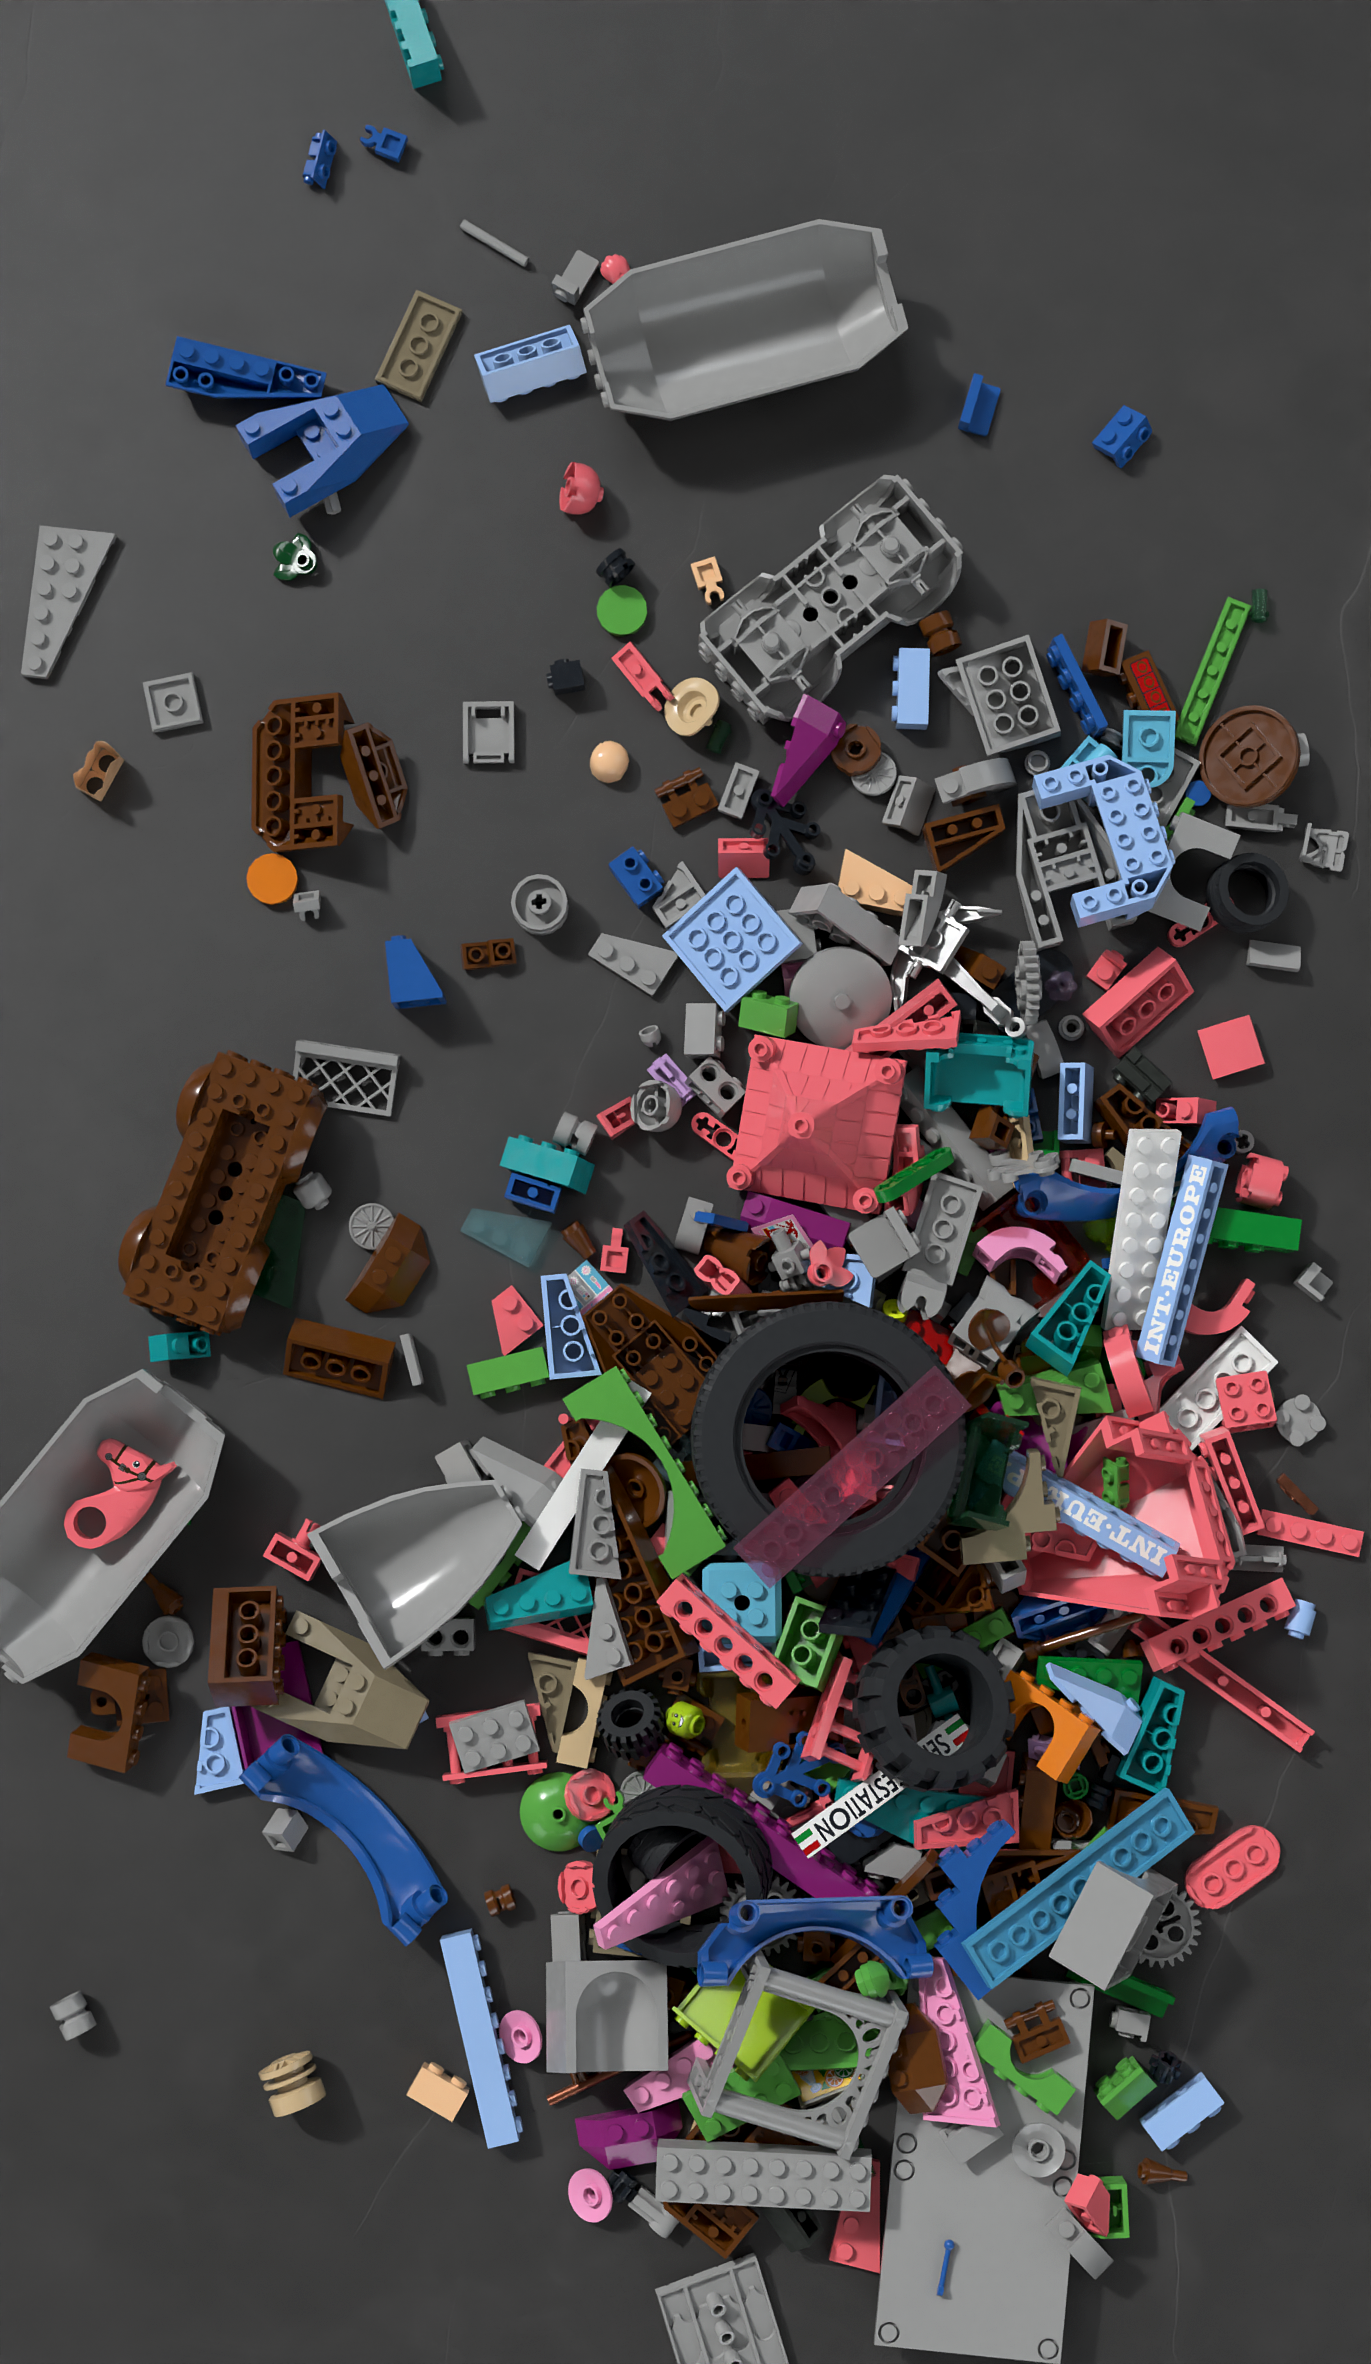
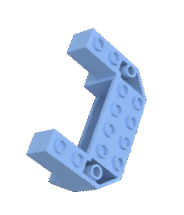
[1032,755,1175,928]

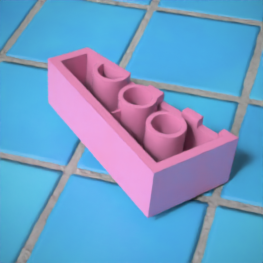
[623,2037,736,2113]

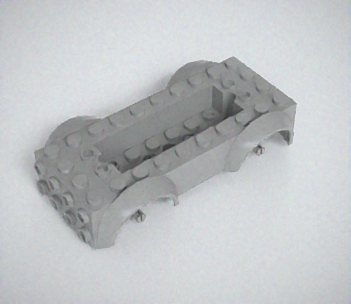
[698,474,963,725]

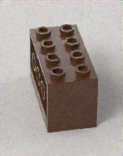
[208,1586,287,1707]

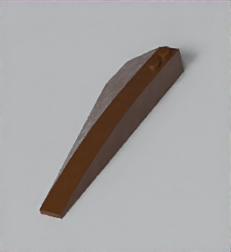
[560,1418,700,1686]

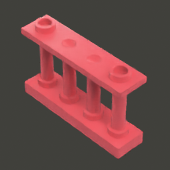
[800,1656,874,1782]
[436,1703,548,1784]

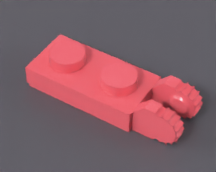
[611,641,675,712]

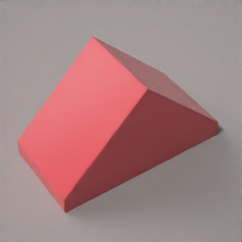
[596,1097,636,1140]

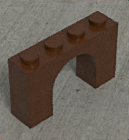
[67,1652,151,1773]

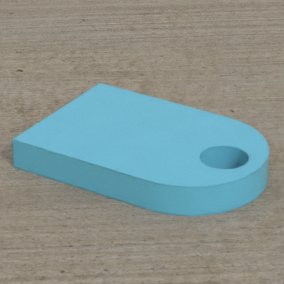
[1122,710,1176,788]

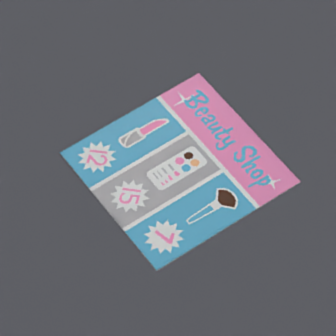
[568,1260,613,1316]

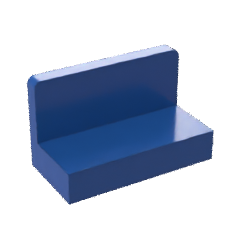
[958,373,1000,436]

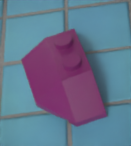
[575,2100,683,2170]

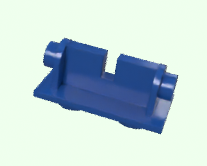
[302,130,337,189]

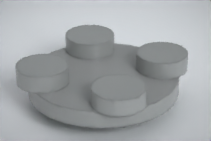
[1276,1394,1326,1446]

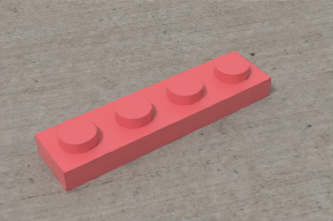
[1256,1509,1364,1557]

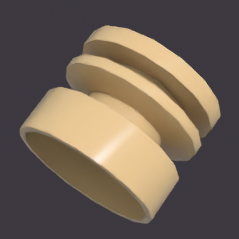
[259,2051,327,2117]

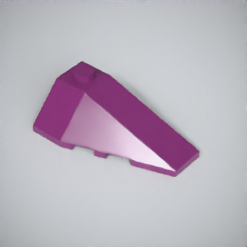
[771,694,846,807]
[740,1191,851,1249]

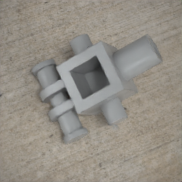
[768,1228,822,1292]

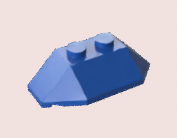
[1011,1595,1107,1642]

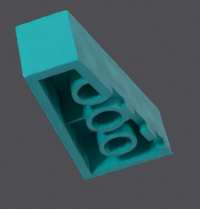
[384,0,444,89]
[1025,1260,1111,1377]
[1115,1676,1185,1794]

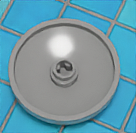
[789,947,892,1049]

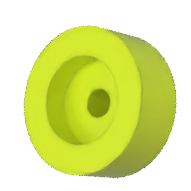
[881,1299,908,1323]

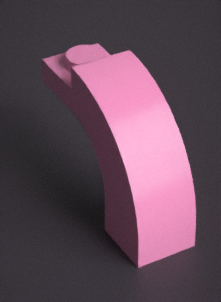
[972,1227,1068,1284]

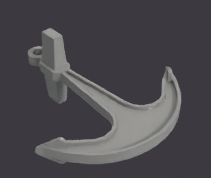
[890,906,1027,1040]

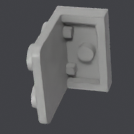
[848,1206,921,1278]

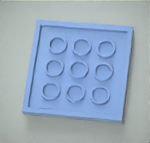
[662,867,803,1013]

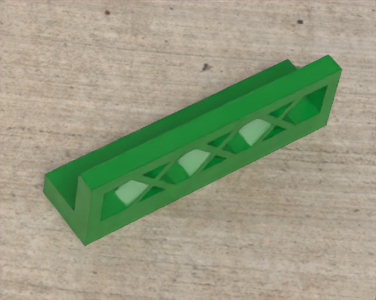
[1064,1968,1176,2018]

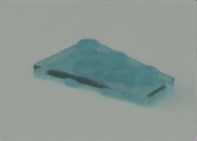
[460,1208,553,1267]

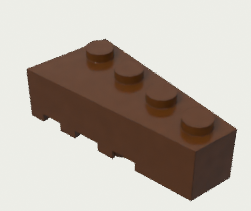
[1011,1752,1058,1849]

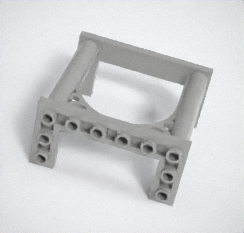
[687,1949,909,2160]

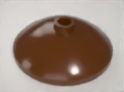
[609,1453,667,1528]

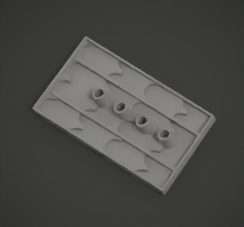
[655,2253,789,2364]

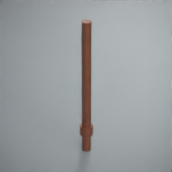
[546,2031,693,2106]

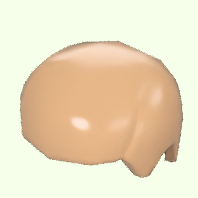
[590,741,629,783]

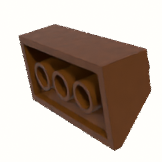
[283,1318,396,1399]

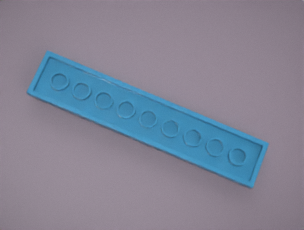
[961,1788,1195,1989]

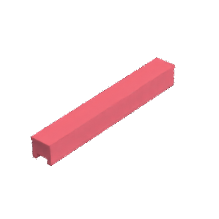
[1127,1614,1315,1753]

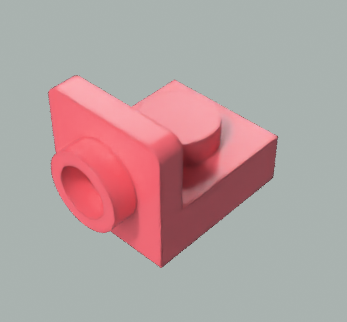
[1086,949,1127,992]

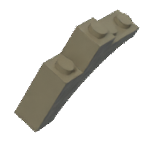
[959,1448,1061,1565]

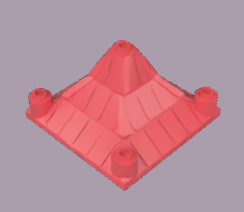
[726,1035,908,1215]

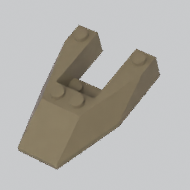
[251,1610,430,1749]

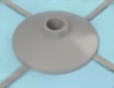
[1012,2122,1066,2178]

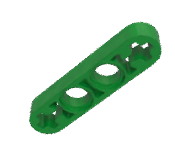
[873,1147,955,1203]

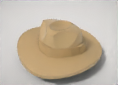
[664,678,720,736]

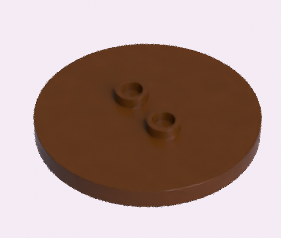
[1199,705,1301,808]

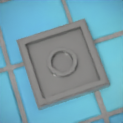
[143,672,204,733]

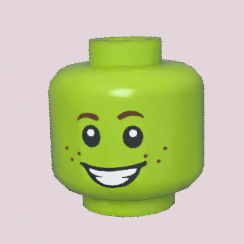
[665,1701,705,1740]

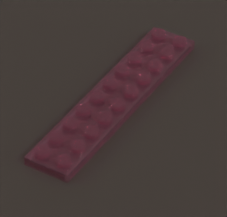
[733,1365,971,1589]

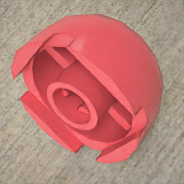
[559,462,604,515]

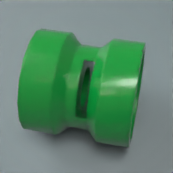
[1060,1771,1089,1800]

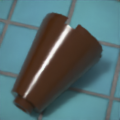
[703,1227,777,1286]

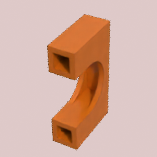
[1004,1670,1100,1784]

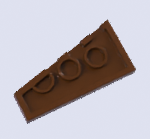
[1106,1787,1219,1835]

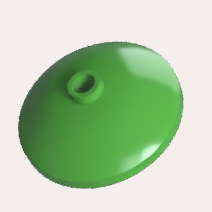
[520,1772,597,1851]

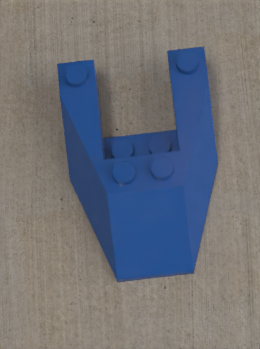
[235,384,409,517]

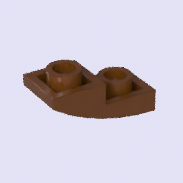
[460,938,516,970]

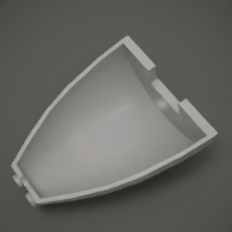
[307,1480,526,1670]

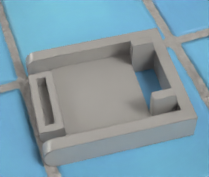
[463,701,515,764]

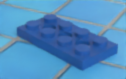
[1046,634,1108,739]

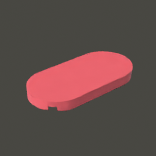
[1184,1825,1280,1909]

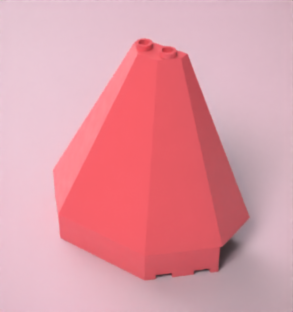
[1017,1411,1235,1620]

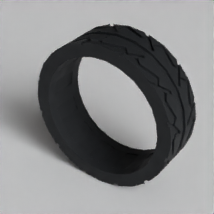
[592,1784,773,1968]

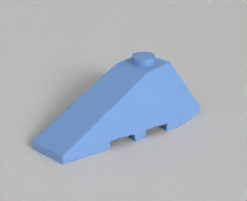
[1045,1662,1143,1756]

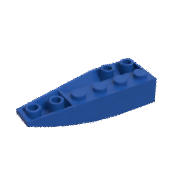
[165,336,327,398]

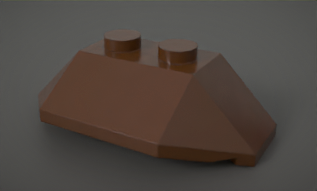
[340,722,408,829]
[344,1212,430,1313]
[888,2002,949,2114]

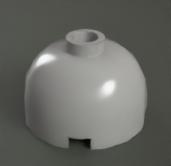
[630,1080,682,1132]

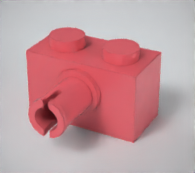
[263,1518,322,1581]

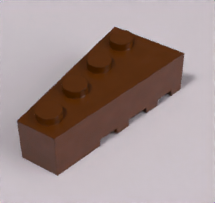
[1093,1083,1191,1160]

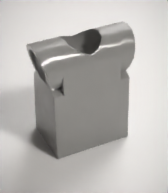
[948,1275,1040,1372]

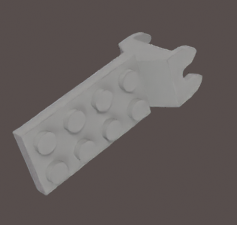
[897,1172,983,1320]

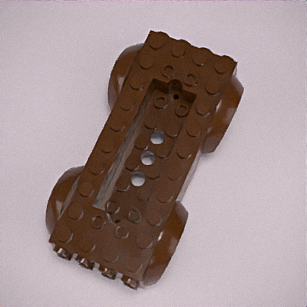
[118,1050,328,1336]

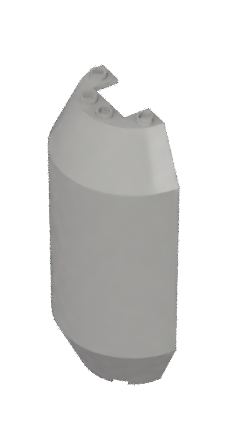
[580,219,908,421]
[0,1369,225,1684]

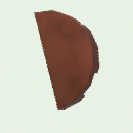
[1276,1473,1319,1515]

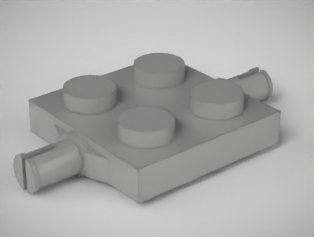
[899,899,970,979]

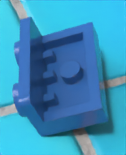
[1092,405,1152,468]

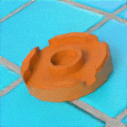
[246,853,298,905]

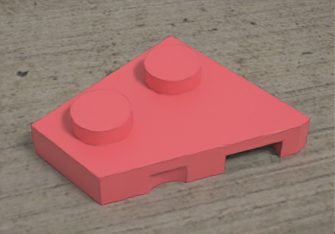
[492,1285,544,1356]

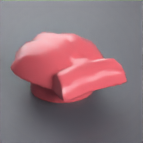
[600,254,630,284]

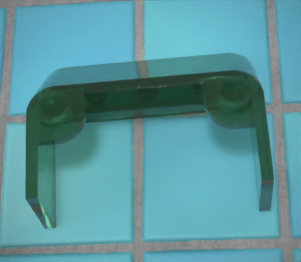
[946,1412,1029,1531]

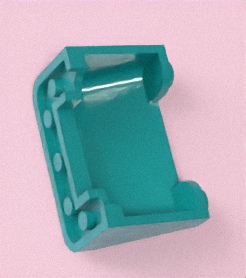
[924,1033,1034,1118]

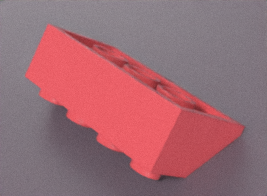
[1082,947,1195,1059]

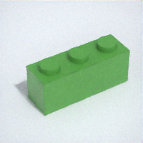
[467,1347,549,1399]

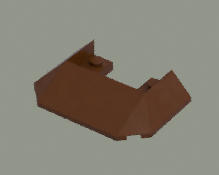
[251,692,355,852]
[663,2102,819,2259]

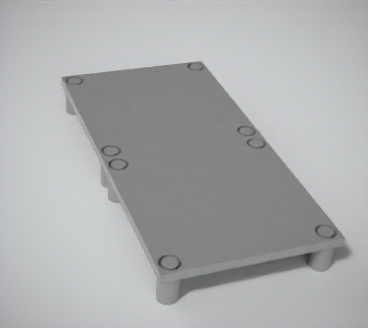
[874,1974,1095,2364]

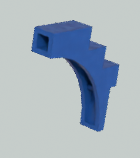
[934,1819,1016,2000]

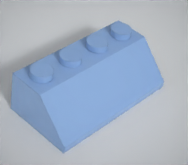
[474,325,587,403]

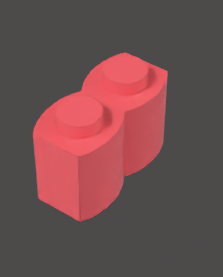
[694,1255,752,1295]

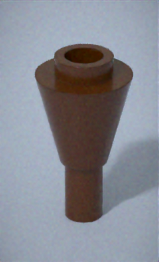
[143,1572,184,1615]
[1137,2157,1187,2185]

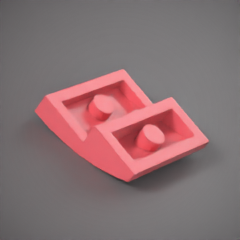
[1198,1015,1266,1080]

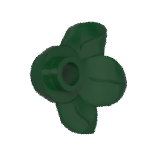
[273,533,317,581]

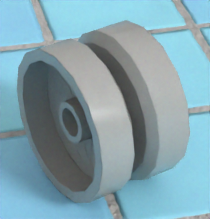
[511,874,569,936]

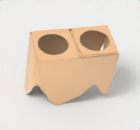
[73,741,124,802]

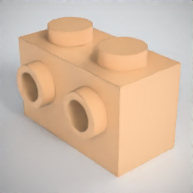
[407,2062,470,2122]

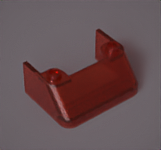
[970,1192,1090,1309]

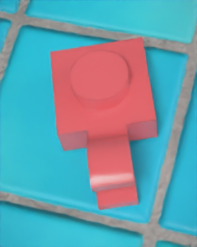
[600,1228,629,1273]

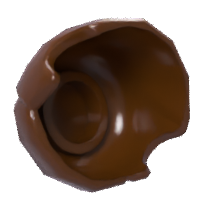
[1052,1799,1093,1840]

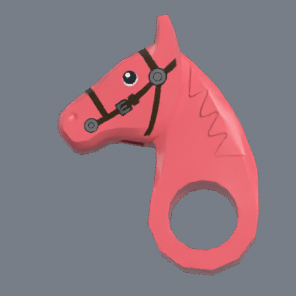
[64,1438,177,1549]

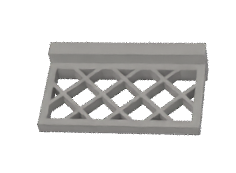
[293,1039,401,1116]

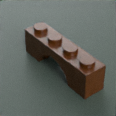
[969,1053,1040,1150]

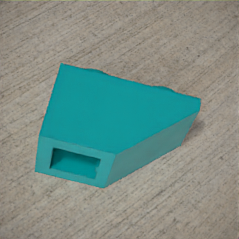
[148,1331,211,1362]

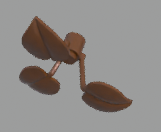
[953,1308,1052,1413]

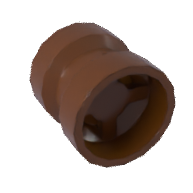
[484,1883,517,1917]

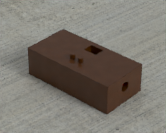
[735,1688,845,1753]

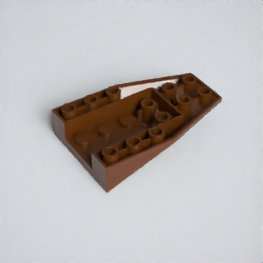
[582,1283,717,1445]

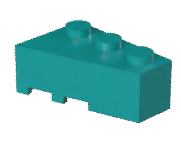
[499,1135,595,1194]

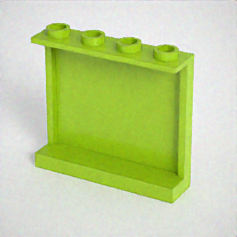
[672,1964,816,2083]

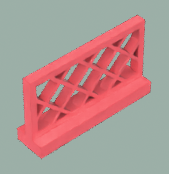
[502,1568,595,1656]

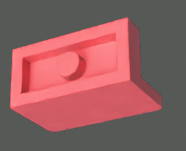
[718,838,770,878]

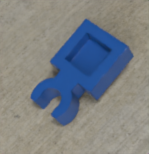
[360,125,408,163]

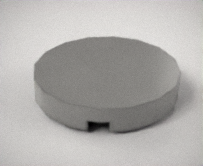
[142,1615,195,1668]

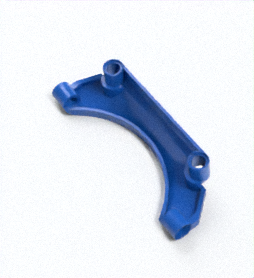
[697,1895,934,1987]

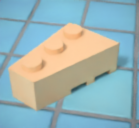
[838,849,912,917]

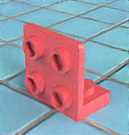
[1215,1371,1277,1434]

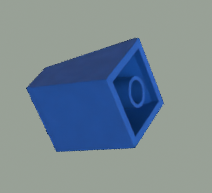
[385,935,447,1009]

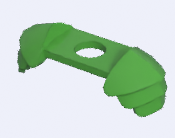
[855,1961,910,1998]

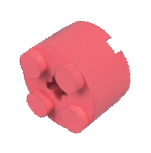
[1235,1153,1289,1211]

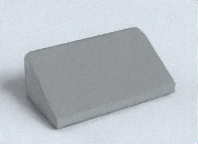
[1246,940,1301,972]

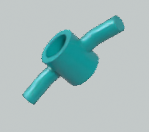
[924,1665,960,1721]

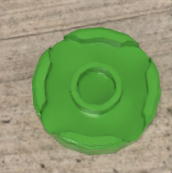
[597,585,647,637]

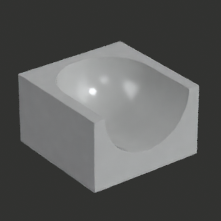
[1049,1861,1178,1991]
[546,1960,668,2073]

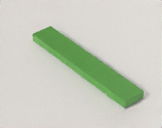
[1175,597,1251,747]

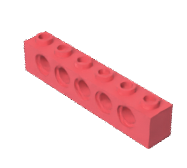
[657,1574,801,1709]
[1140,1578,1296,1673]

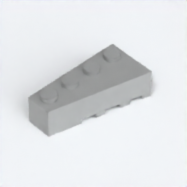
[789,883,900,966]

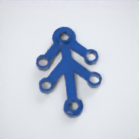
[752,1731,846,1807]

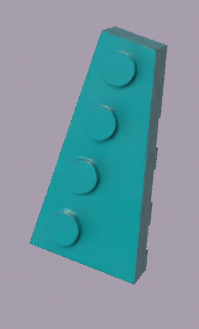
[484,1561,594,1631]

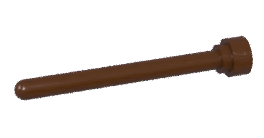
[1023,1613,1145,1663]

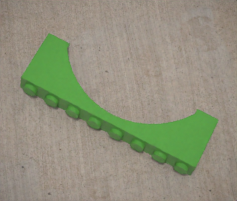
[562,1366,727,1579]

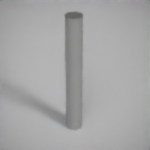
[460,219,529,267]

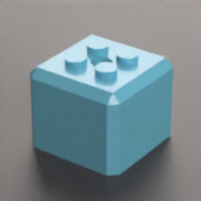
[702,1560,782,1643]

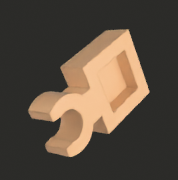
[691,556,724,606]

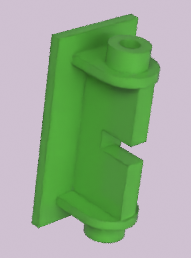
[1101,1457,1130,1509]

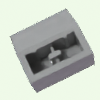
[861,1839,922,1883]

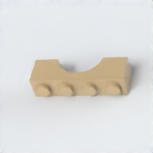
[556,1657,613,1769]

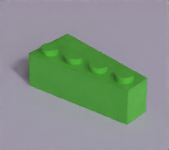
[996,1357,1114,1416]

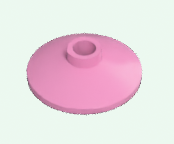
[499,2010,542,2063]
[568,2168,613,2222]

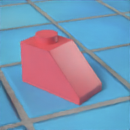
[1064,2173,1110,2237]

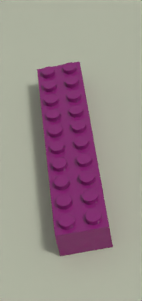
[643,1742,881,1898]

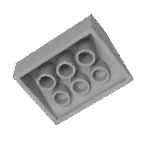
[956,634,1061,757]

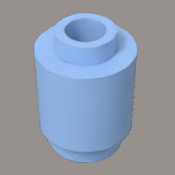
[1284,1599,1316,1639]

